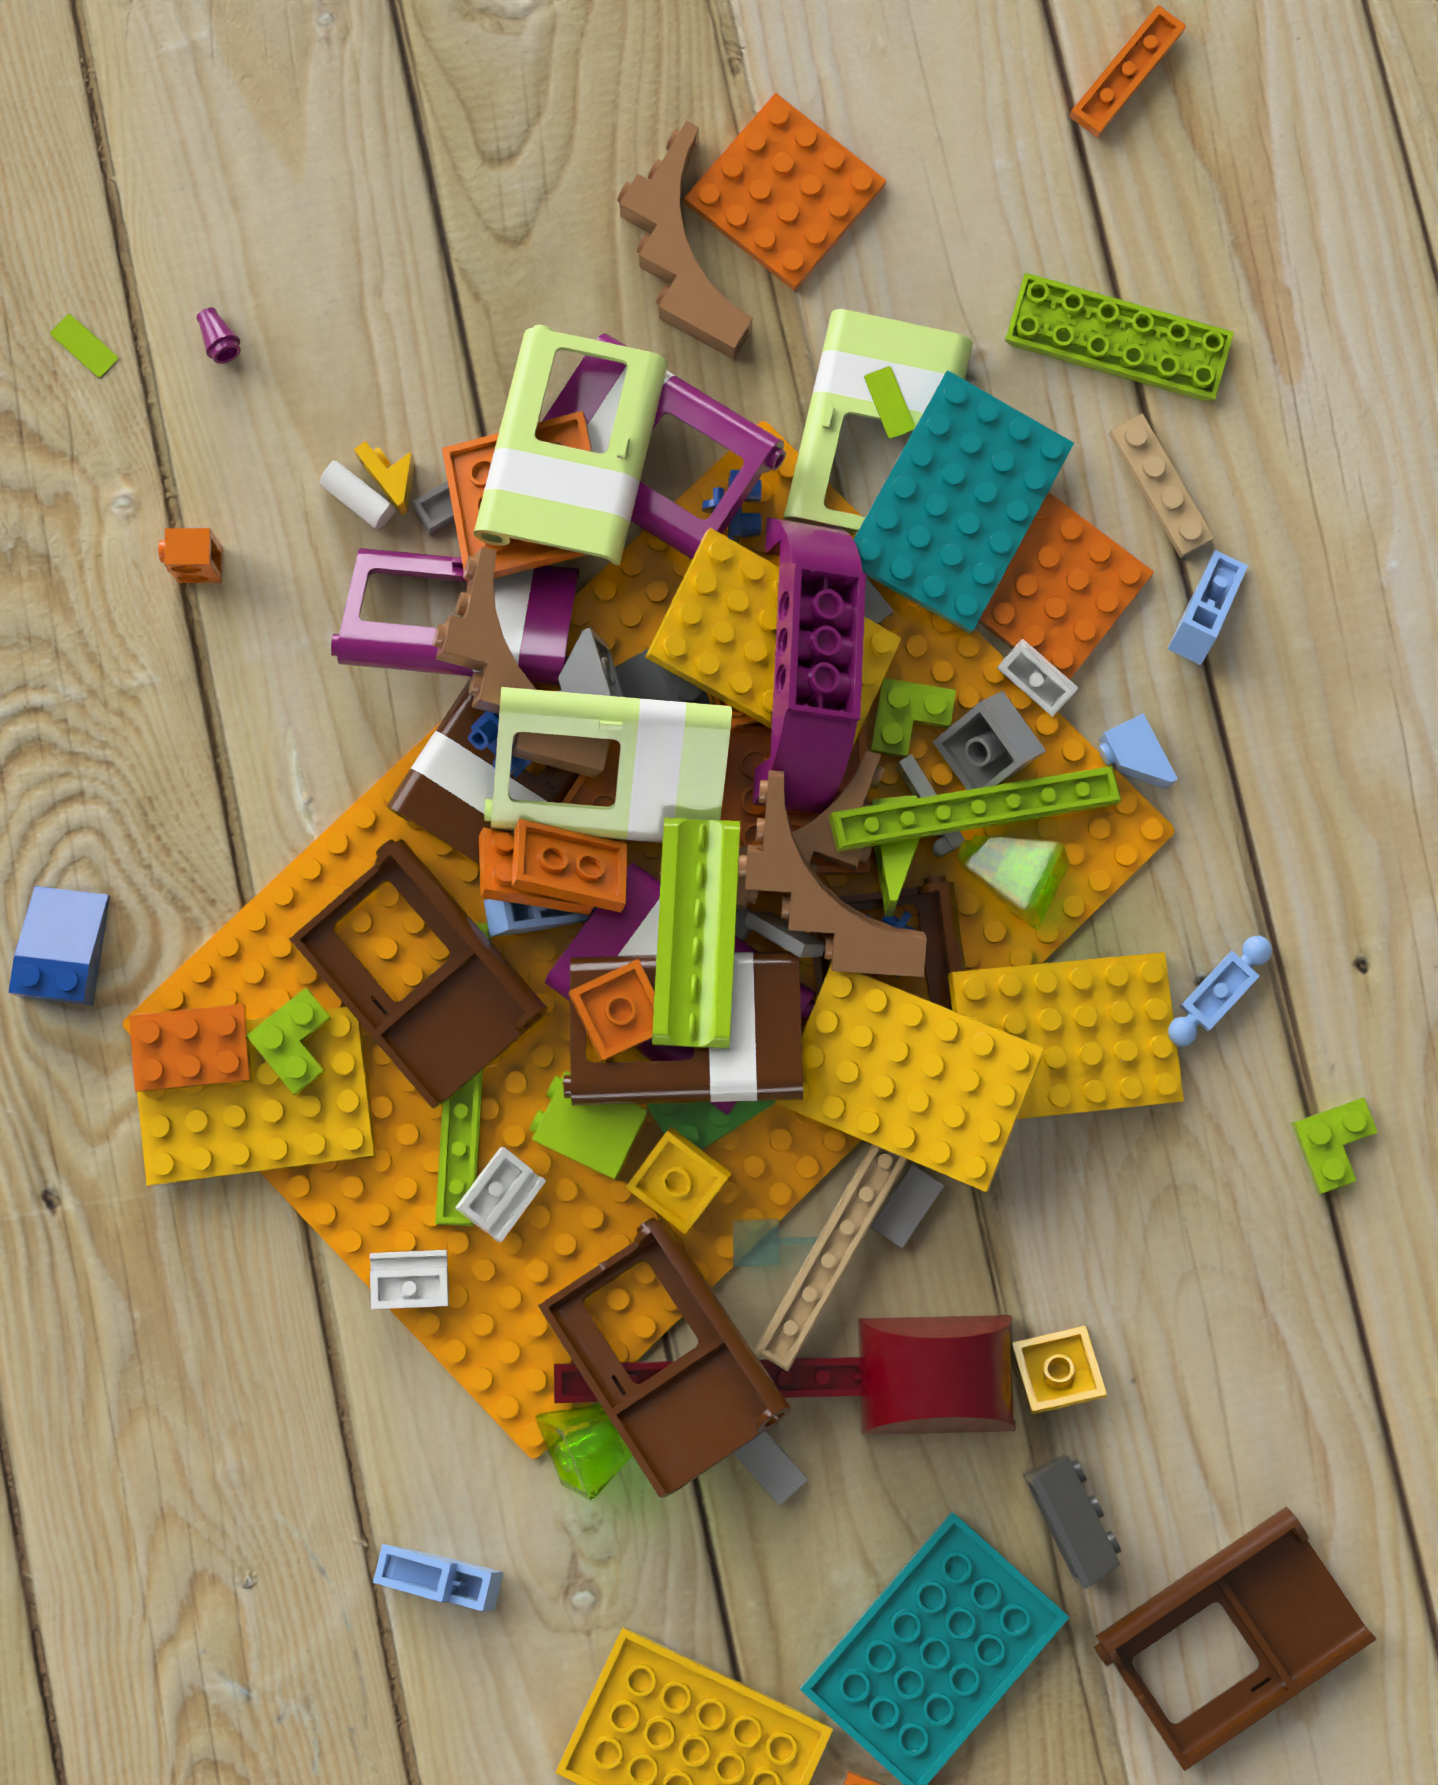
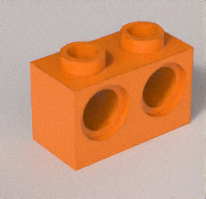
[158,528,223,583]

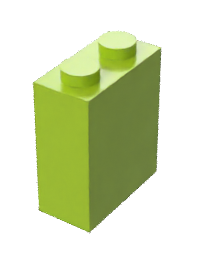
[530,1071,648,1180]

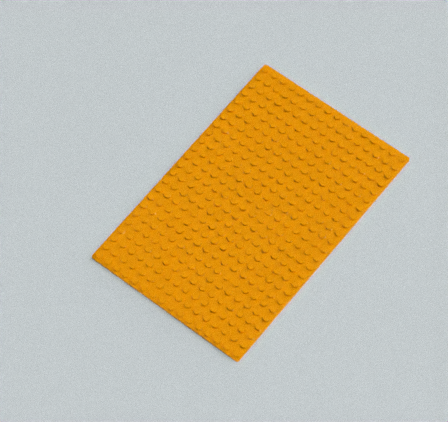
[123,421,1175,1459]

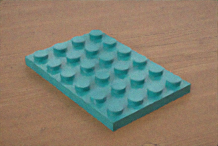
[853,370,1074,634]
[799,1511,1070,1785]

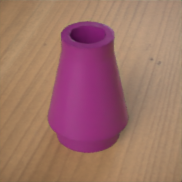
[196,307,241,364]

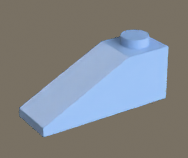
[1167,550,1248,665]
[484,899,597,937]

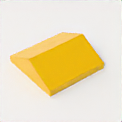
[1012,1325,1107,1415]

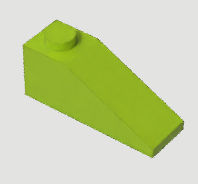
[871,795,920,917]

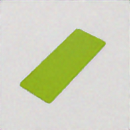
[50,314,118,378]
[864,366,915,439]

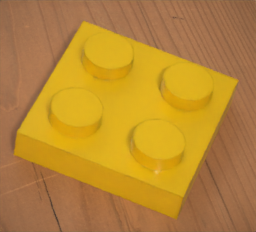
[625,1127,732,1234]

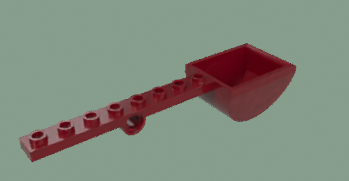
[554,1315,1016,1435]

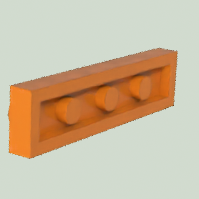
[1069,5,1186,138]

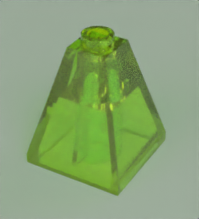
[958,835,1070,930]
[535,1404,633,1500]

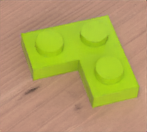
[870,678,956,758]
[246,988,331,1095]
[1291,1097,1378,1194]

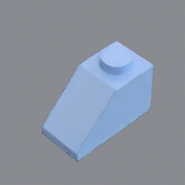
[1098,713,1178,789]

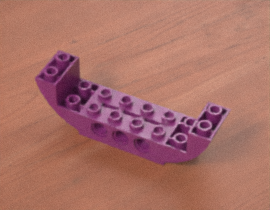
[753,517,866,814]

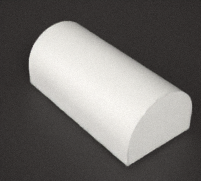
[319,460,396,530]
[997,639,1078,717]

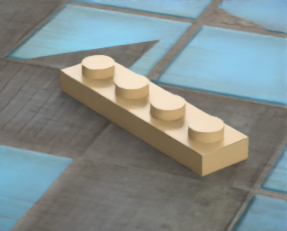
[1109,413,1214,558]

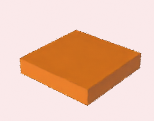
[568,959,655,1062]

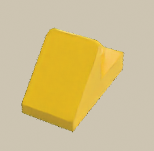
[354,441,415,516]

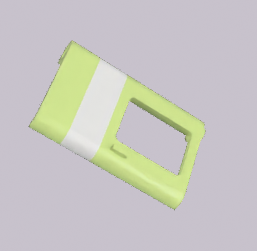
[783,309,973,535]
[473,325,668,565]
[484,687,732,843]

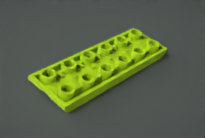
[1005,272,1234,401]
[652,817,740,1049]

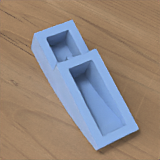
[373,1544,504,1612]

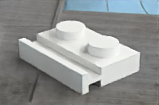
[455,1147,546,1242]
[370,1250,449,1309]

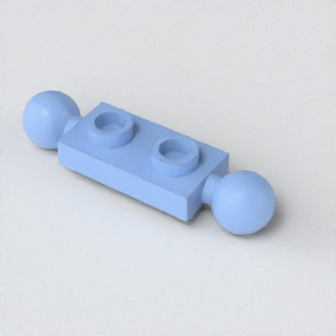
[1168,936,1272,1047]

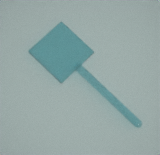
[733,1219,818,1266]

